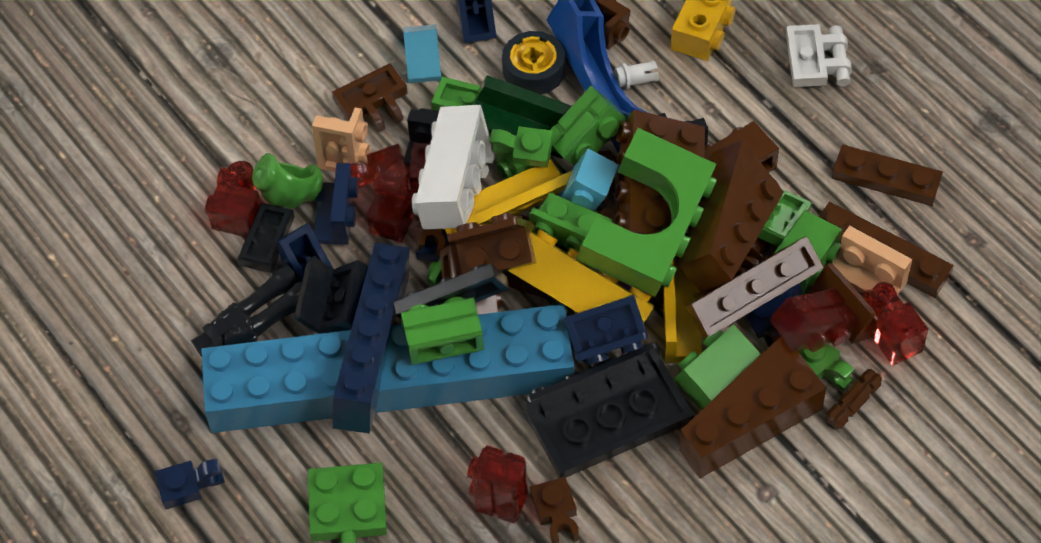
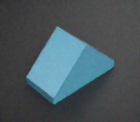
[403,24,441,83]

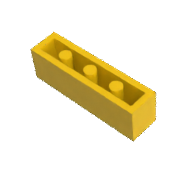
[508,229,654,323]

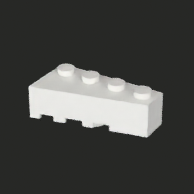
[412,105,495,229]

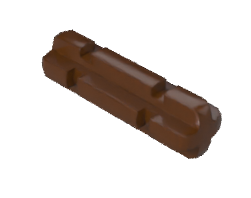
[825,369,882,429]

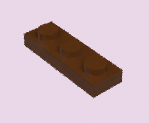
[832,144,943,206]

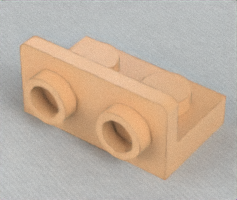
[312,107,371,176]
[832,225,912,306]

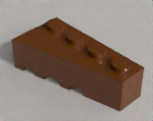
[679,139,784,292]
[679,334,826,479]

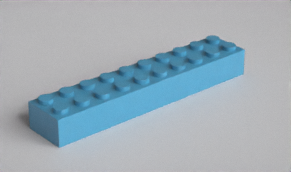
[201,304,574,433]

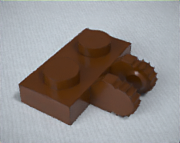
[332,63,408,133]

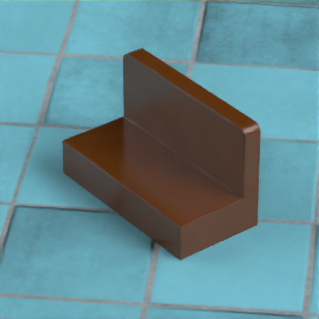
[808,263,882,344]

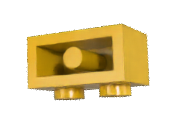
[671,0,736,61]

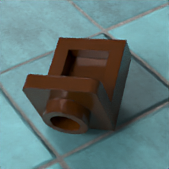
[595,0,631,50]

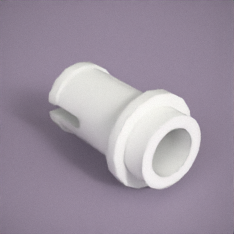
[614,60,659,90]

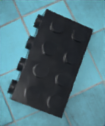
[524,342,694,478]

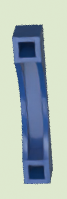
[546,0,648,154]

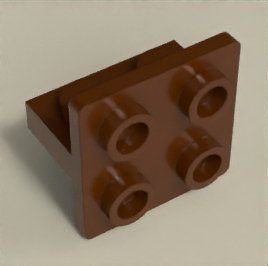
[447,213,536,274]

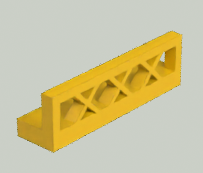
[445,159,573,234]
[663,255,702,364]

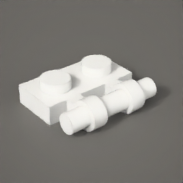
[786,24,852,87]

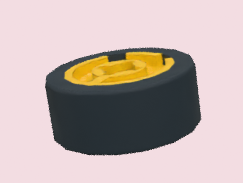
[502,31,565,95]

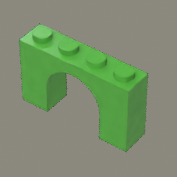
[576,128,717,297]

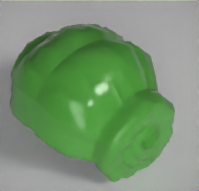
[252,153,323,209]

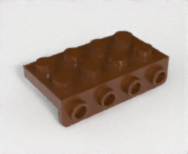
[613,110,705,236]

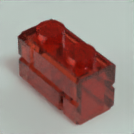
[770,289,858,352]
[467,445,528,524]

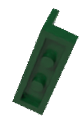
[474,75,572,159]

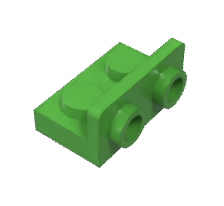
[529,192,613,252]

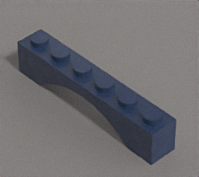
[333,243,410,434]

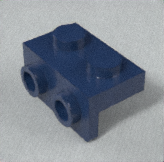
[314,163,359,245]
[564,294,648,365]

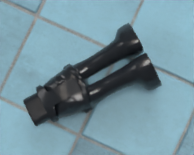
[191,263,302,357]

